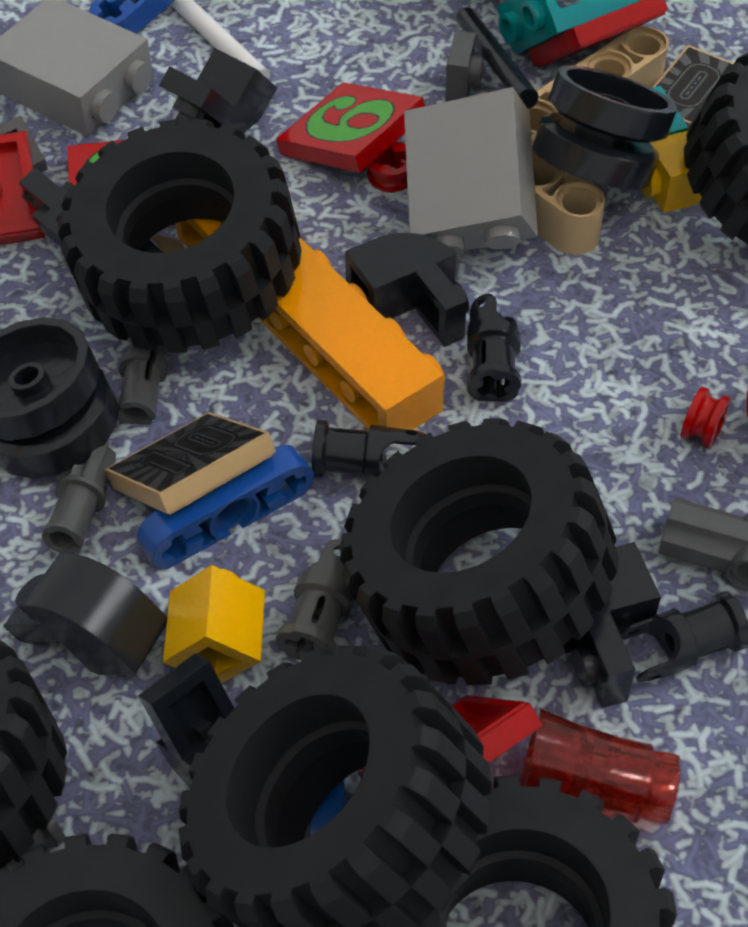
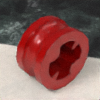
[367,141,408,193]
[680,386,732,449]

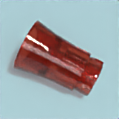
[521,707,681,825]

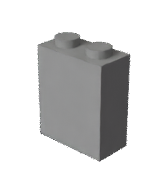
[0,0,153,137]
[404,87,538,258]

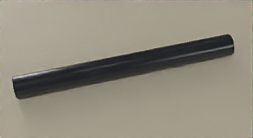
[456,7,539,109]

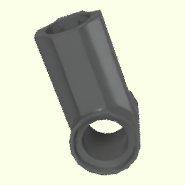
[658,497,748,592]

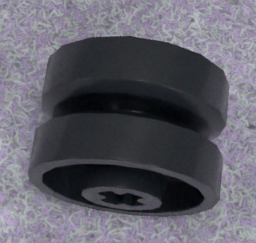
[532,65,677,190]
[0,317,119,479]

